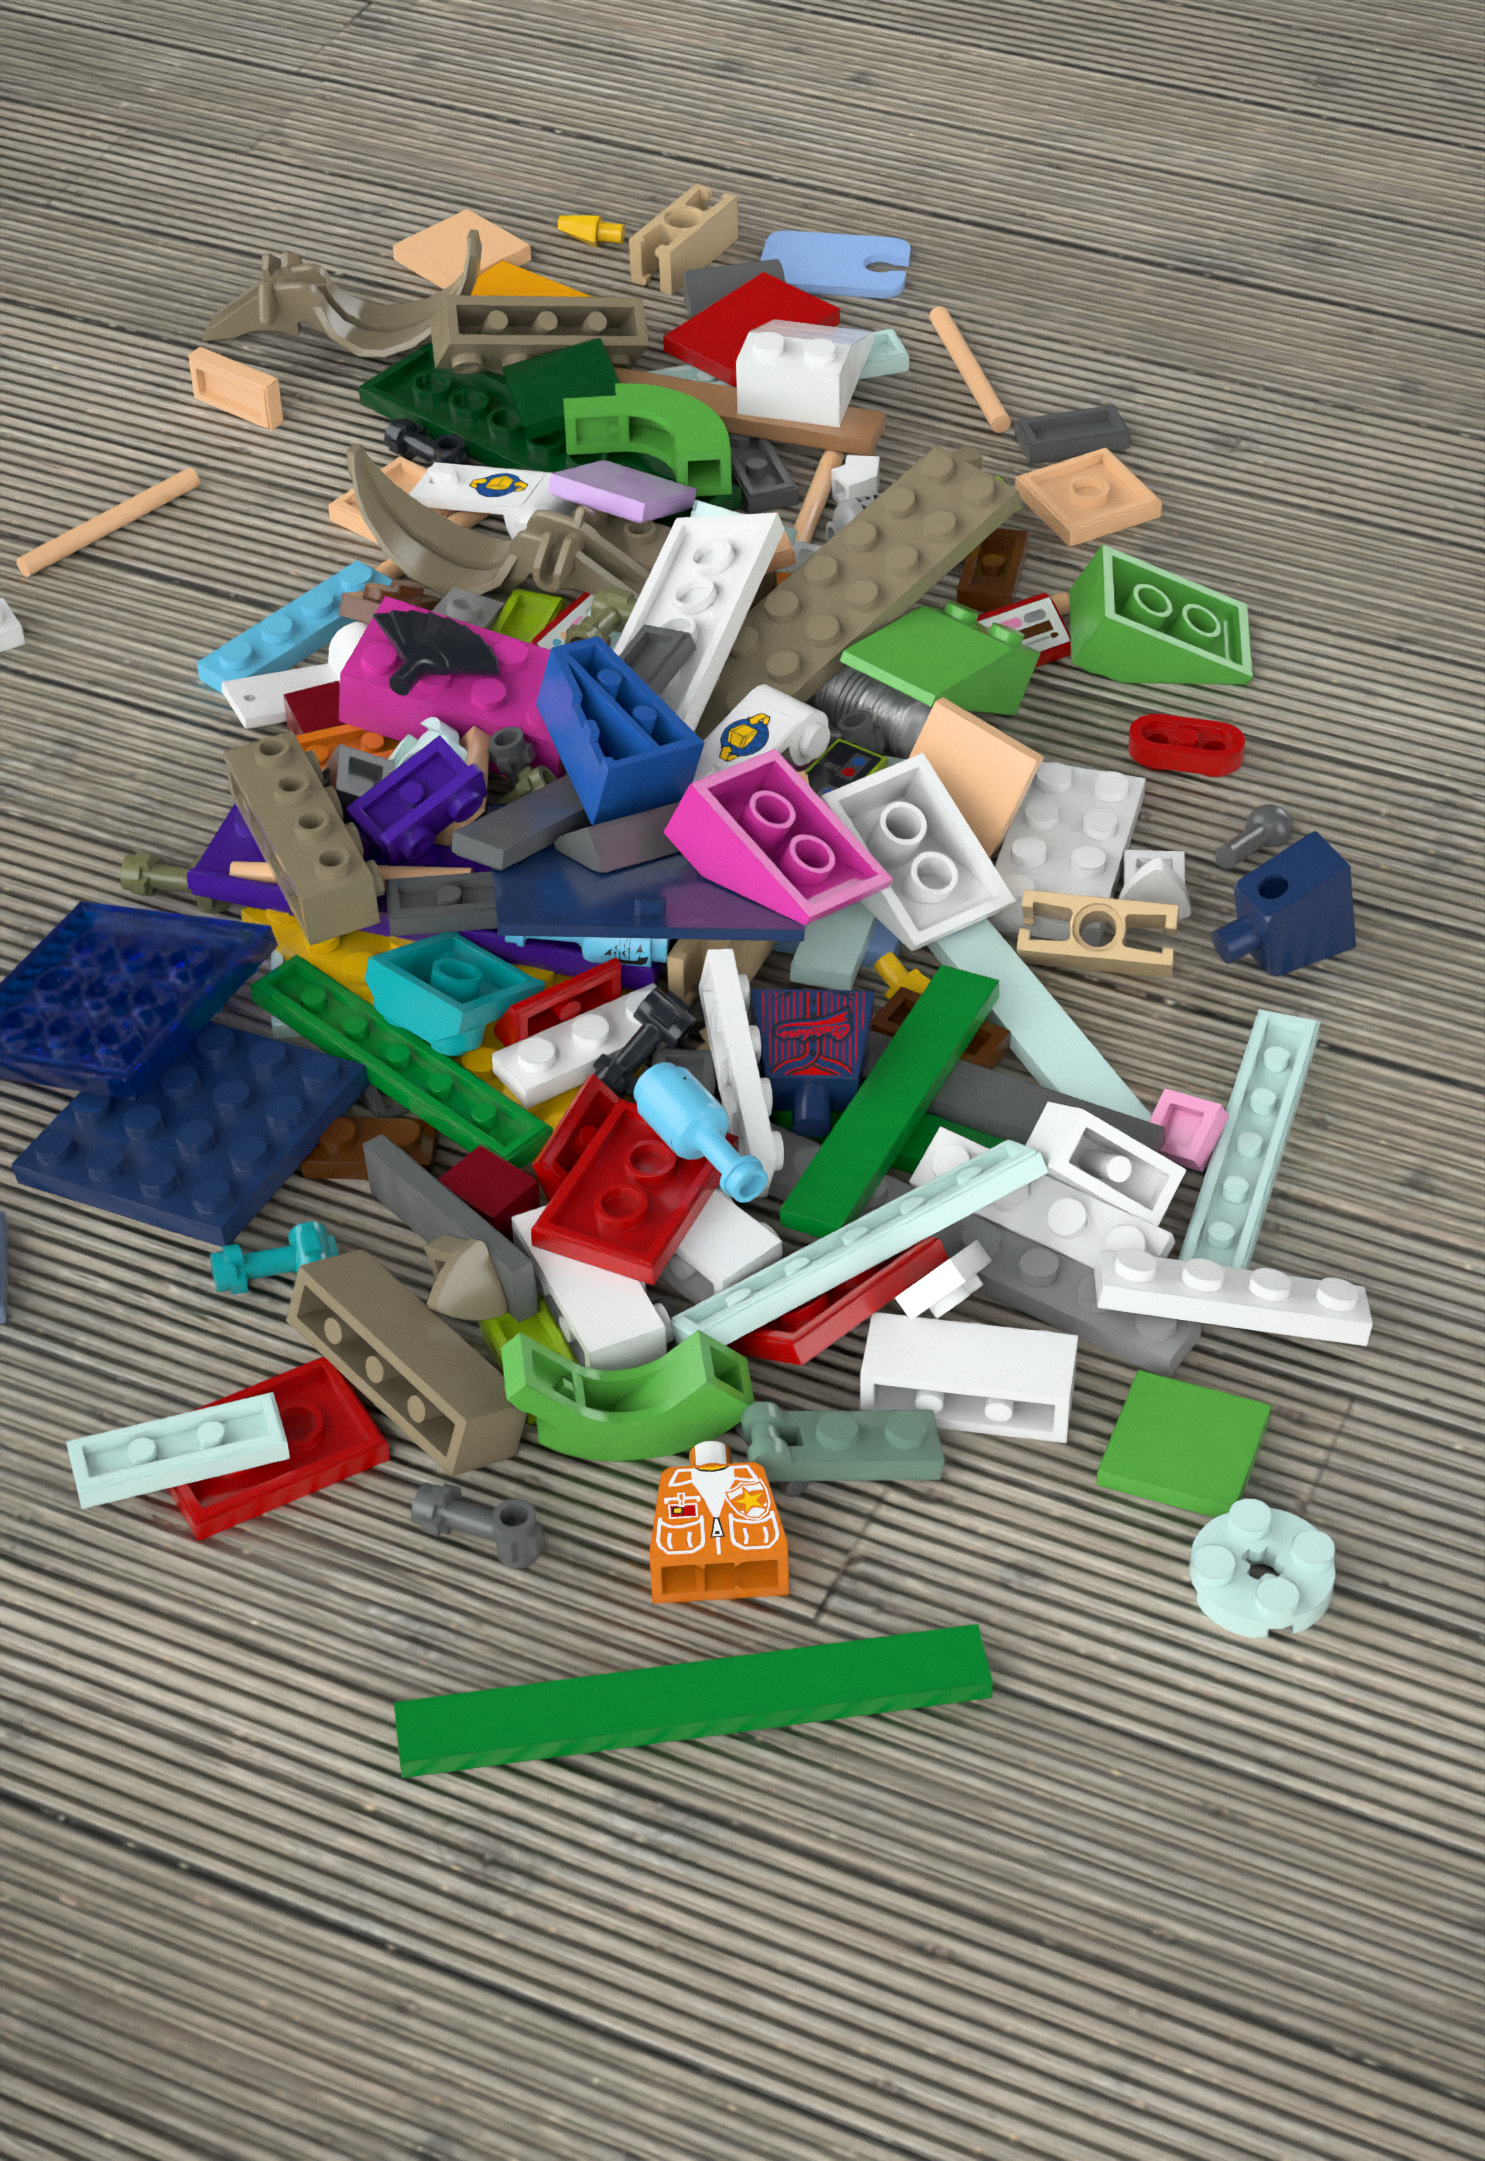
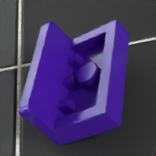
[345,735,488,866]

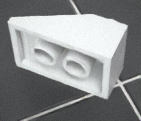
[736,319,874,427]
[821,753,1016,951]

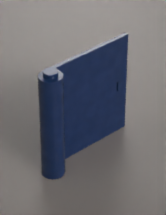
[475,803,805,941]

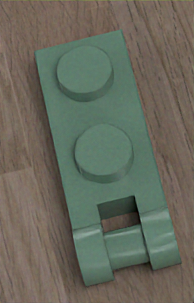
[740,1401,945,1482]

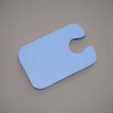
[760,230,911,299]

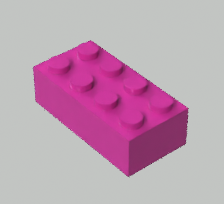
[339,596,567,779]

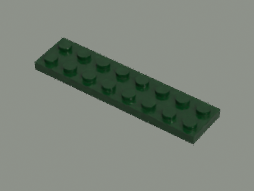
[358,342,742,528]

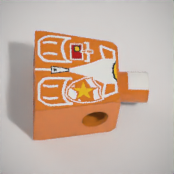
[649,1441,789,1604]

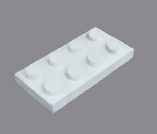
[987,762,1146,947]

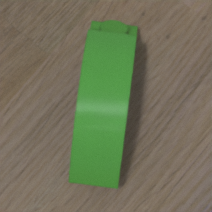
[563,383,732,497]
[501,1330,755,1462]

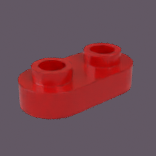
[1128,714,1245,777]

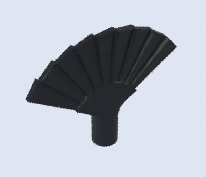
[373,609,499,696]

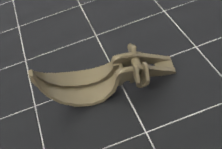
[202,229,482,358]
[347,444,650,598]

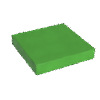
[1097,1370,1272,1518]

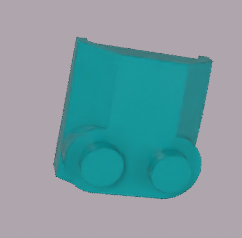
[365,931,546,1056]

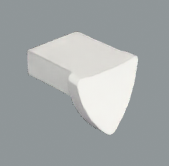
[1118,850,1191,919]

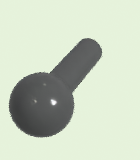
[1215,804,1293,869]

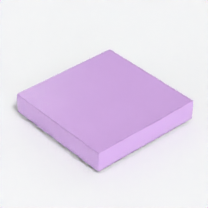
[548,460,697,524]

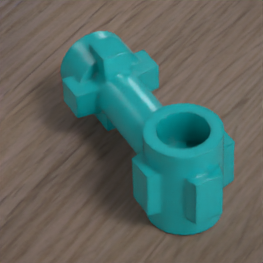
[210,1221,339,1295]

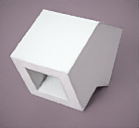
[831,455,880,504]

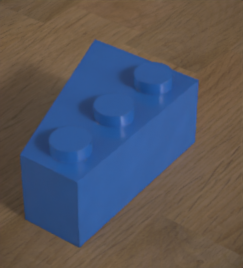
[536,636,705,826]

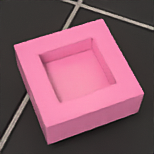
[1149,1089,1229,1172]

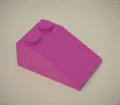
[663,749,894,926]

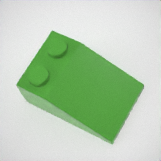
[1069,544,1253,685]
[840,601,1041,716]

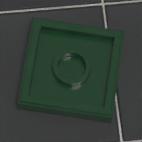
[502,338,620,440]

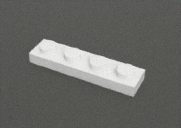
[698,949,784,1198]
[909,1126,1175,1269]
[1094,1249,1373,1346]

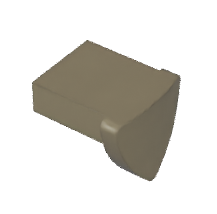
[423,1234,508,1321]

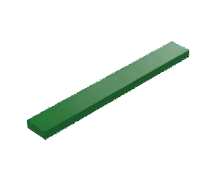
[393,1624,993,1778]

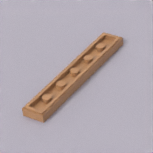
[614,367,886,456]

